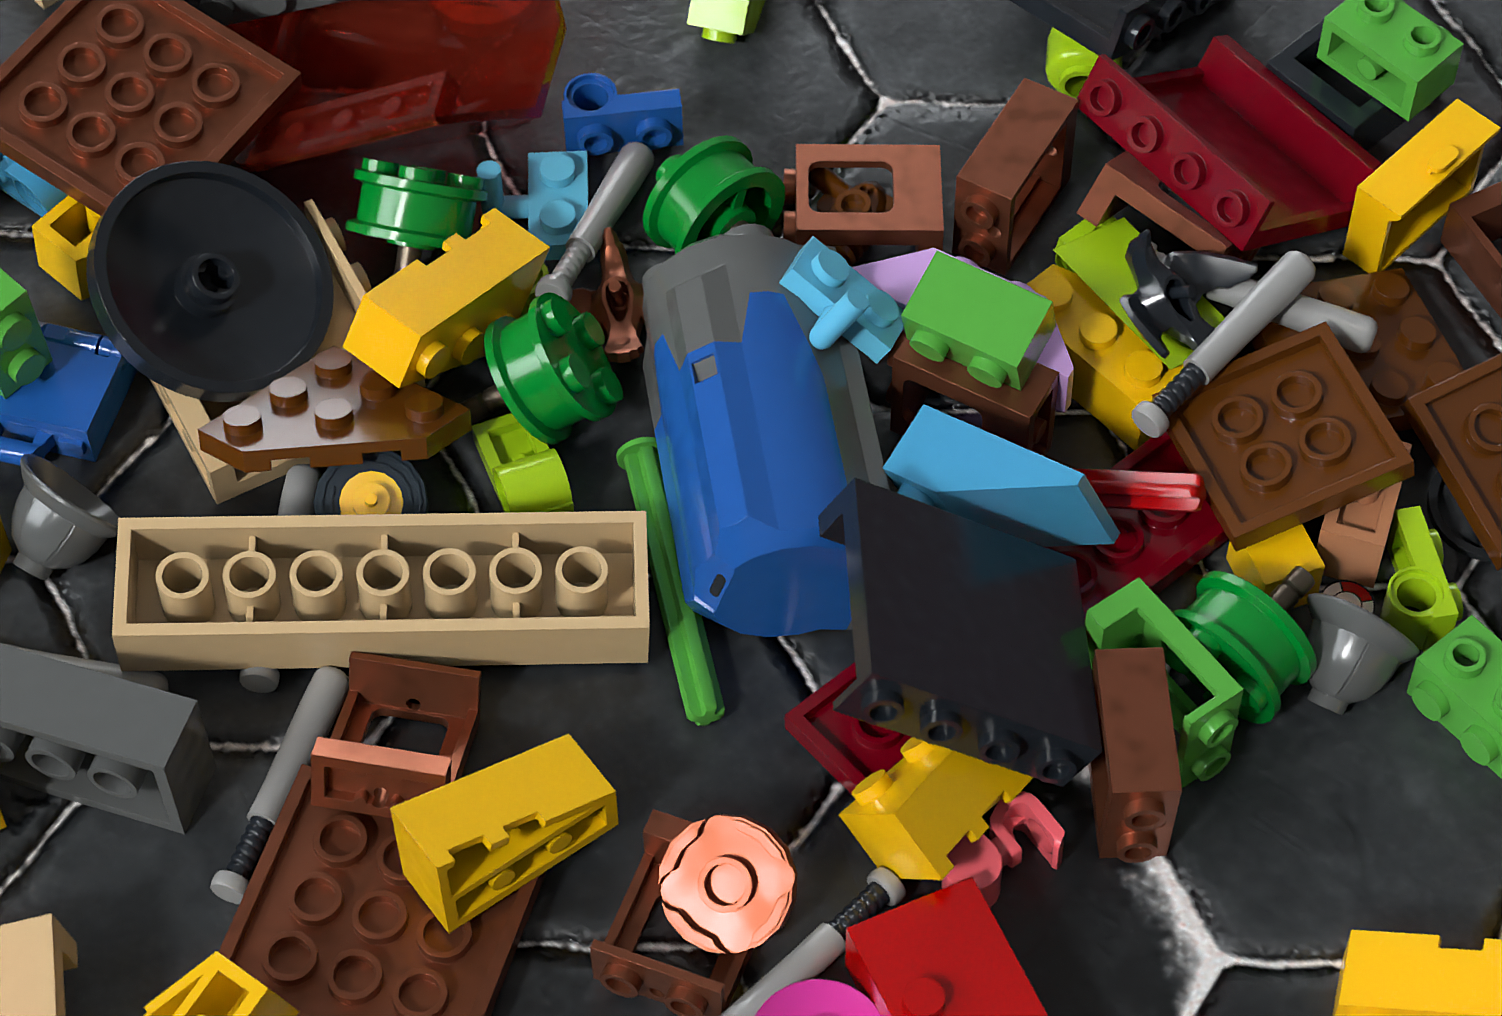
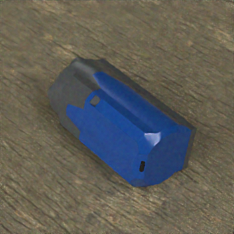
[642,224,889,637]

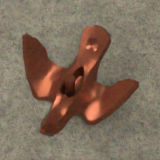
[570,227,645,363]

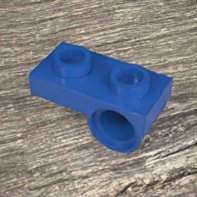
[561,73,684,156]

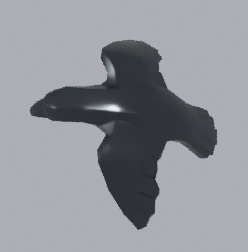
[1119,229,1258,362]

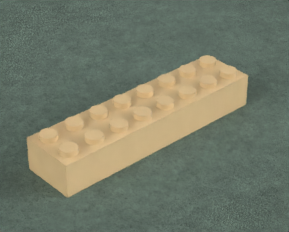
[112,511,650,671]

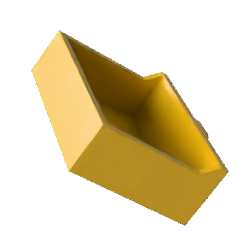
[1343,98,1501,273]

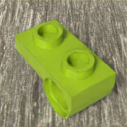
[472,413,574,513]
[1379,506,1463,652]

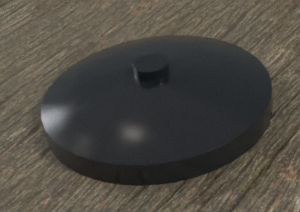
[87,161,334,402]

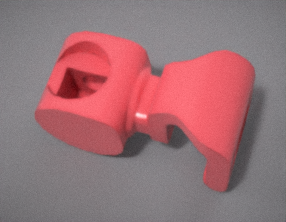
[941,791,1065,908]

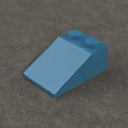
[883,404,1120,547]

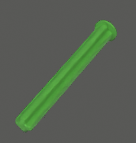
[616,437,725,726]

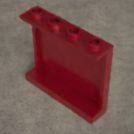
[1077,35,1382,251]

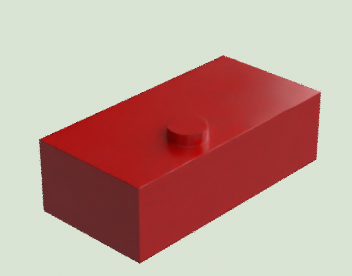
[845,876,1048,1016]

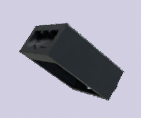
[1266,19,1406,151]

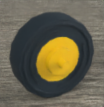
[313,451,429,515]

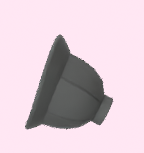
[11,454,120,581]
[1306,593,1421,716]

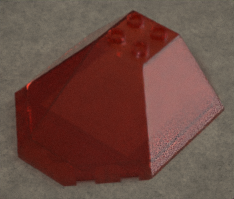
[225,0,567,173]

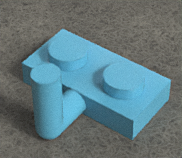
[477,151,589,260]
[779,236,904,364]

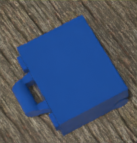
[0,321,138,466]

